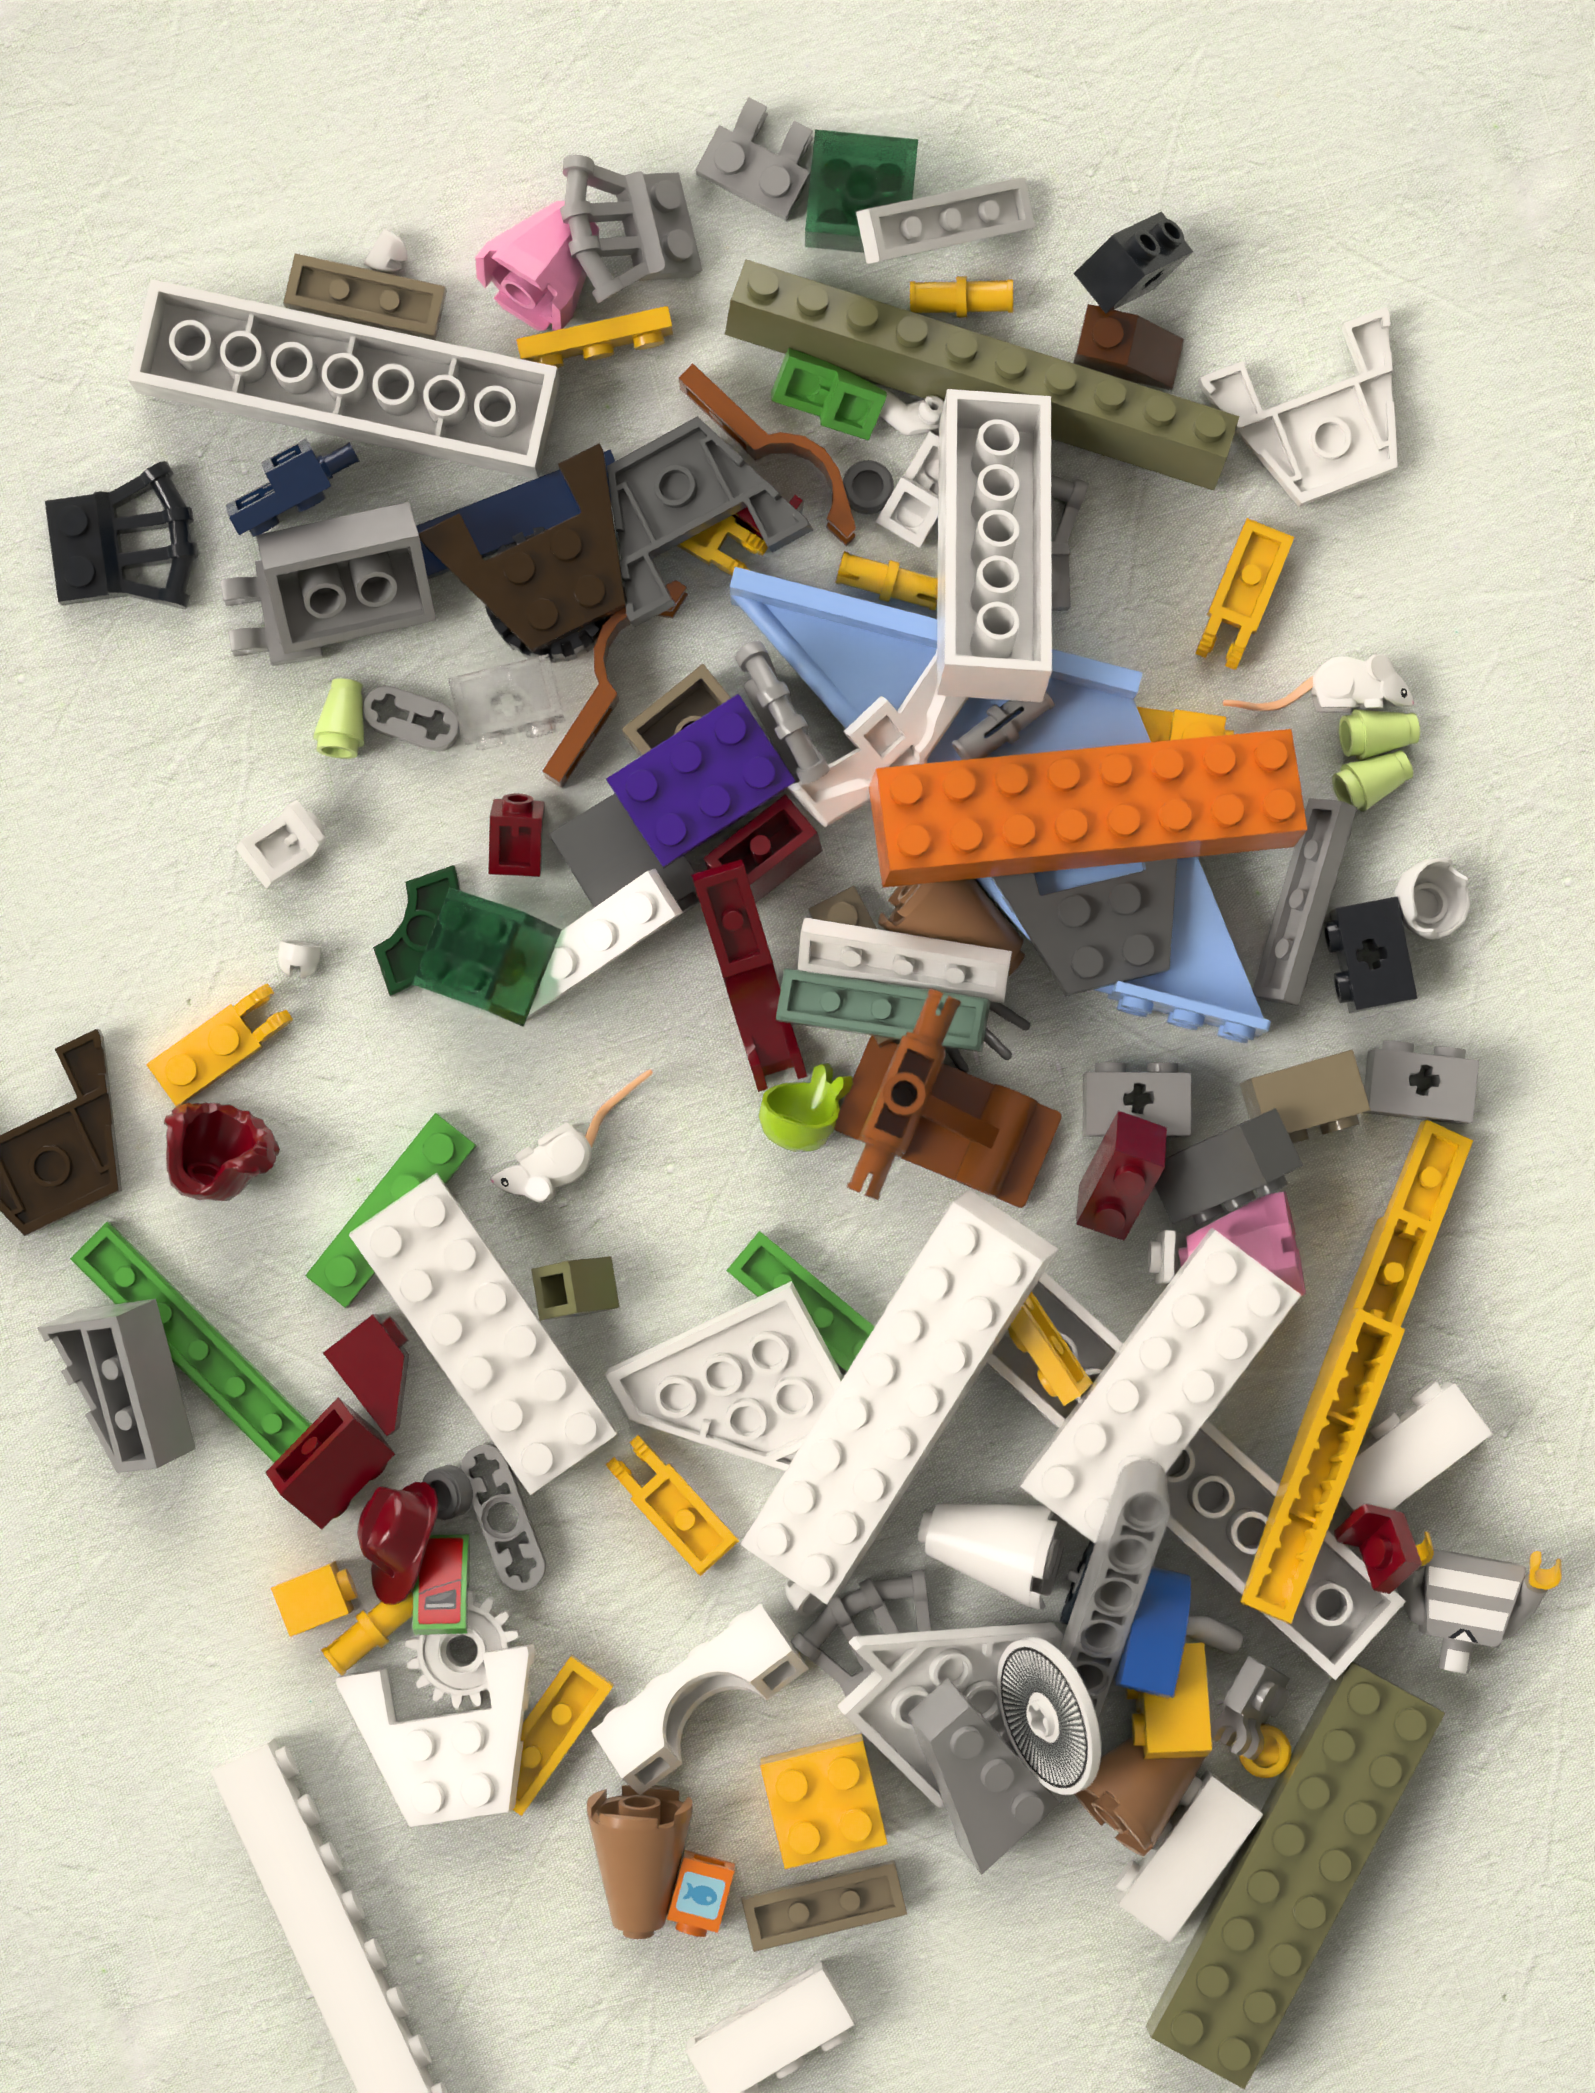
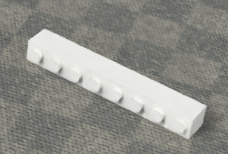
[210,1738,448,2093]

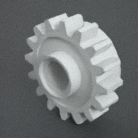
[405,1590,520,1708]

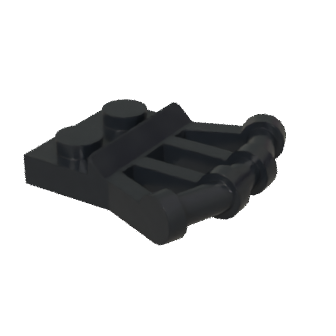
[45,461,198,609]

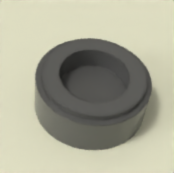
[843,460,894,515]
[422,1465,473,1520]

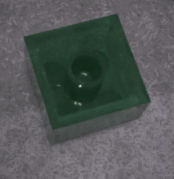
[805,129,918,257]
[412,888,562,1027]

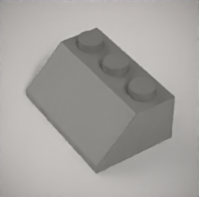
[256,502,436,654]

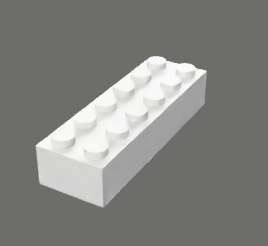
[937,389,1052,702]
[349,1173,617,1495]
[1020,1228,1301,1543]

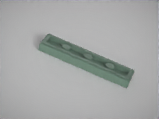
[776,968,991,1053]

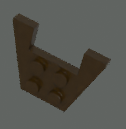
[418,443,626,653]
[0,1029,122,1236]

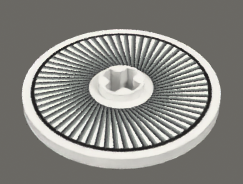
[997,1637,1101,1795]

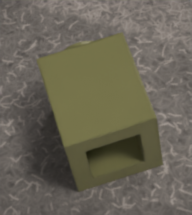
[531,1256,620,1321]

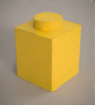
[271,1561,358,1637]

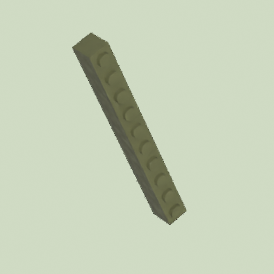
[725,259,1240,491]

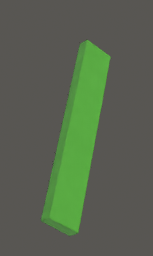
[70,1222,312,1463]

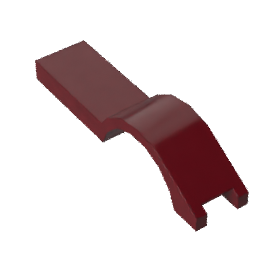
[691,859,808,1092]

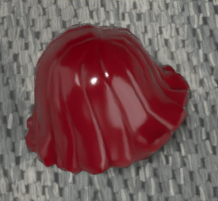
[164,1102,280,1201]

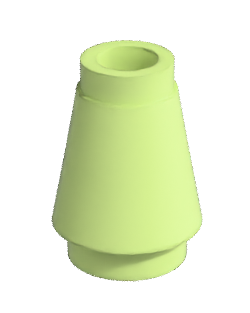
[313,678,364,759]
[1339,709,1420,760]
[1332,750,1413,812]

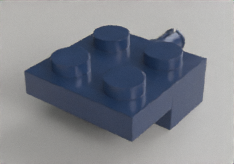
[226,438,360,537]

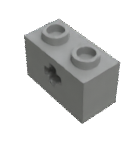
[1363,1040,1479,1124]
[1083,1062,1191,1137]

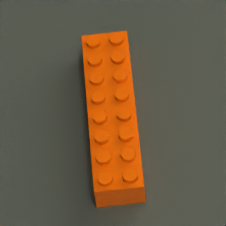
[869,729,1308,888]

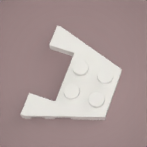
[1198,307,1398,507]
[336,1644,535,1827]

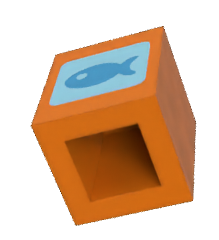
[667,1850,735,1937]

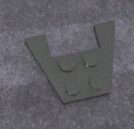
[607,416,813,627]
[991,858,1177,996]

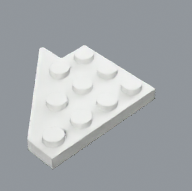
[605,1281,844,1471]
[837,1622,1064,1808]

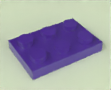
[606,693,796,869]

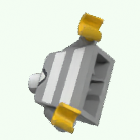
[1397,1531,1562,1674]

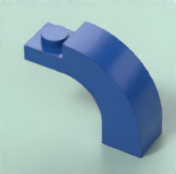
[1115,1566,1191,1698]

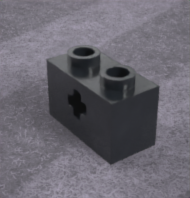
[1073,211,1194,314]
[1324,896,1418,1013]

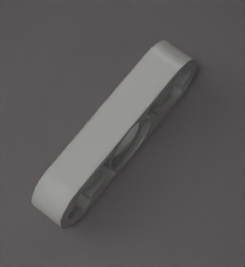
[461,1444,546,1591]

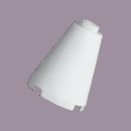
[918,1503,1068,1610]

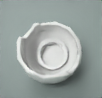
[1394,858,1471,939]

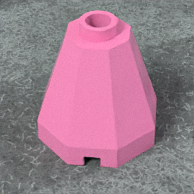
[475,201,599,331]
[1178,1191,1306,1296]

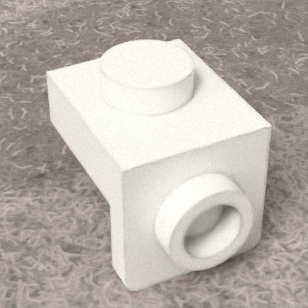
[236,800,326,889]

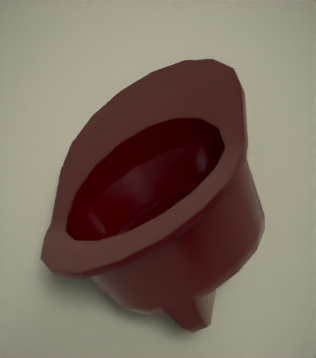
[357,1482,438,1605]

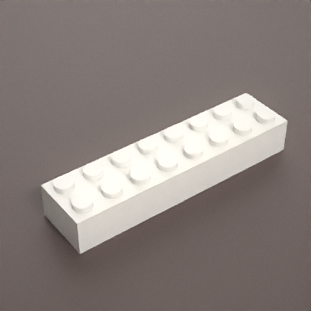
[128,279,561,479]
[740,1190,1058,1605]

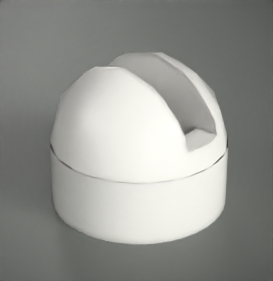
[364,228,407,274]
[278,940,321,979]
[785,1580,825,1616]

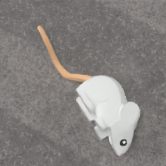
[1223,654,1414,713]
[491,1069,653,1203]

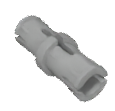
[951,691,1055,760]

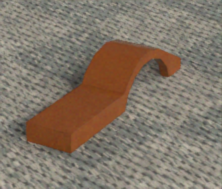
[678,363,856,547]
[542,580,688,789]

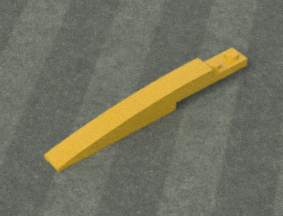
[1240,1119,1473,1624]

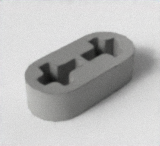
[363,686,460,752]

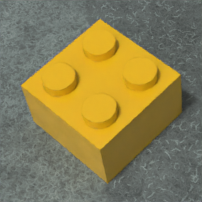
[760,1733,888,1869]

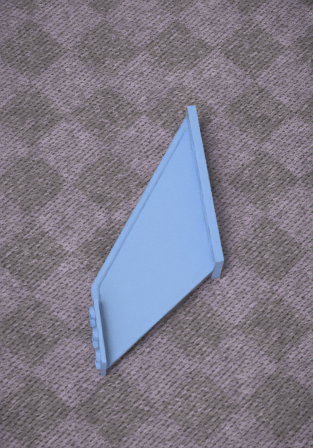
[730,567,1271,1043]

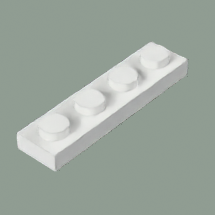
[856,177,1035,264]
[490,869,683,1024]
[797,917,1012,1003]

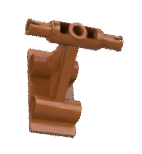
[834,989,1062,1208]

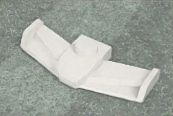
[787,649,969,827]

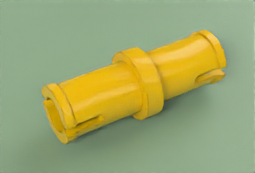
[910,276,1013,318]
[835,551,938,611]
[321,1592,413,1676]

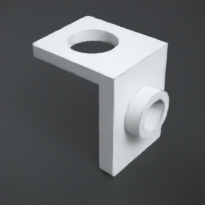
[1148,1230,1190,1285]

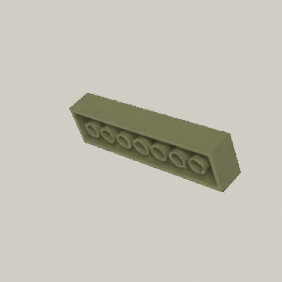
[1145,1661,1445,2090]

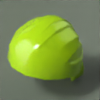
[759,1063,853,1152]

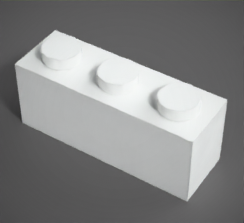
[1340,1380,1492,1513]
[1114,1770,1263,1943]
[685,1961,855,2093]

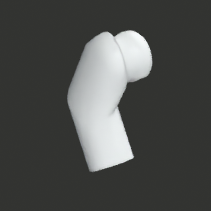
[879,387,944,436]
[1185,1616,1243,1655]

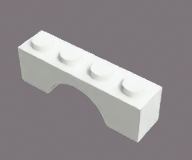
[592,1604,809,1795]

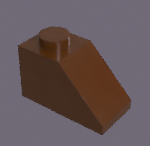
[1073,304,1184,391]

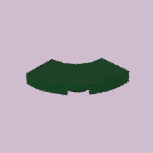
[373,865,461,997]

